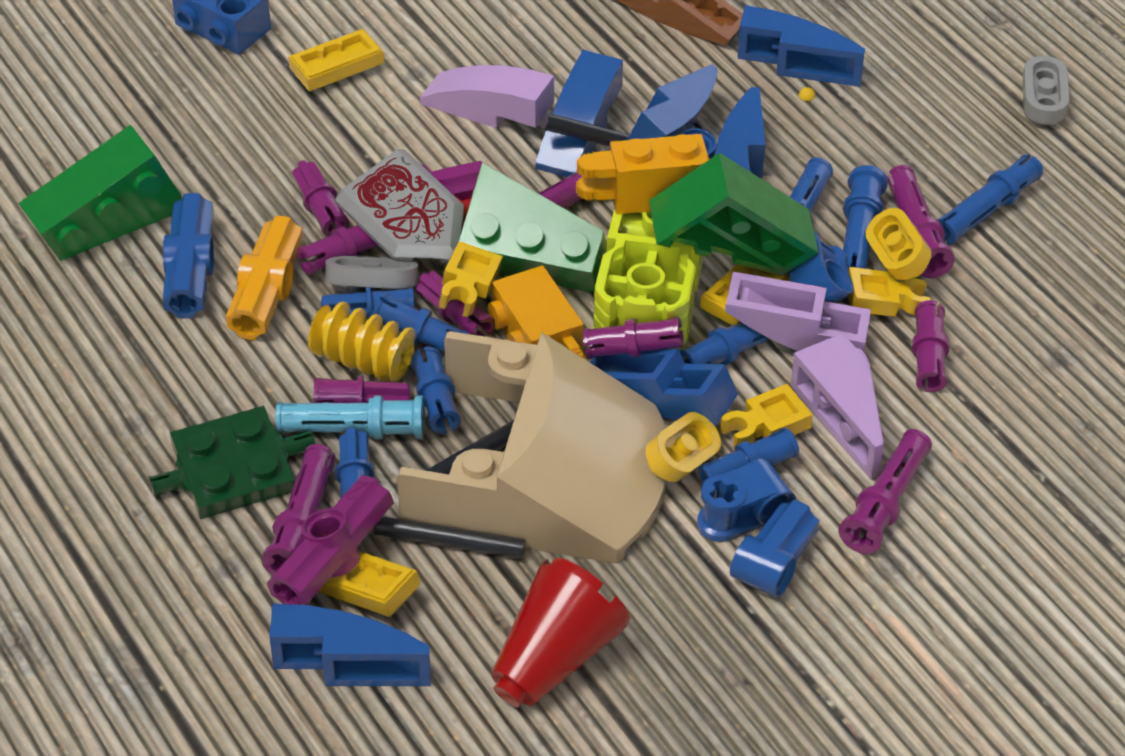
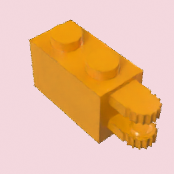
[576,134,709,215]
[488,265,586,360]

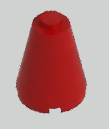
[491,557,630,707]

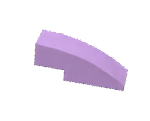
[420,65,554,128]
[725,272,871,352]

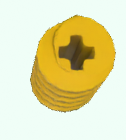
[308,301,416,383]

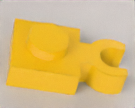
[439,241,503,317]
[848,267,930,317]
[720,384,813,449]

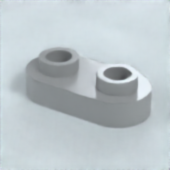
[1022,56,1069,125]
[325,256,418,293]

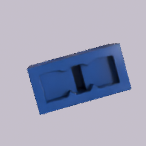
[172,0,271,55]

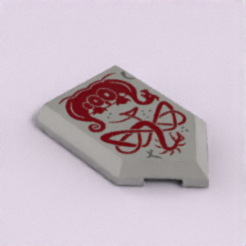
[335,149,464,263]

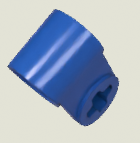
[789,231,853,304]
[697,459,796,542]

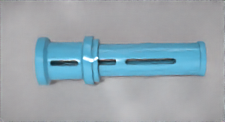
[275,395,425,439]

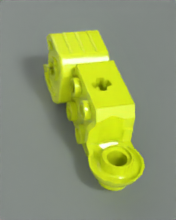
[593,209,704,351]

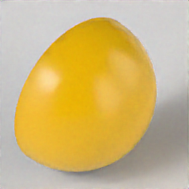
[798,87,815,101]

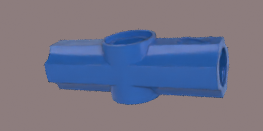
[162,193,214,319]

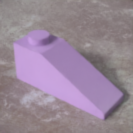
[791,333,884,480]

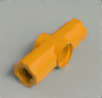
[226,215,303,340]

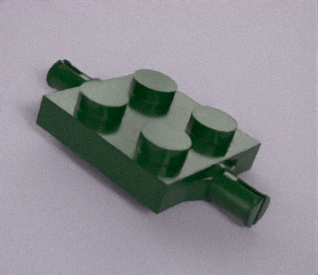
[148,406,315,519]

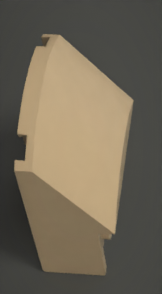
[397,331,667,564]

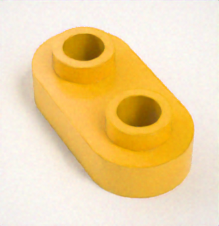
[866,208,931,280]
[645,412,721,482]

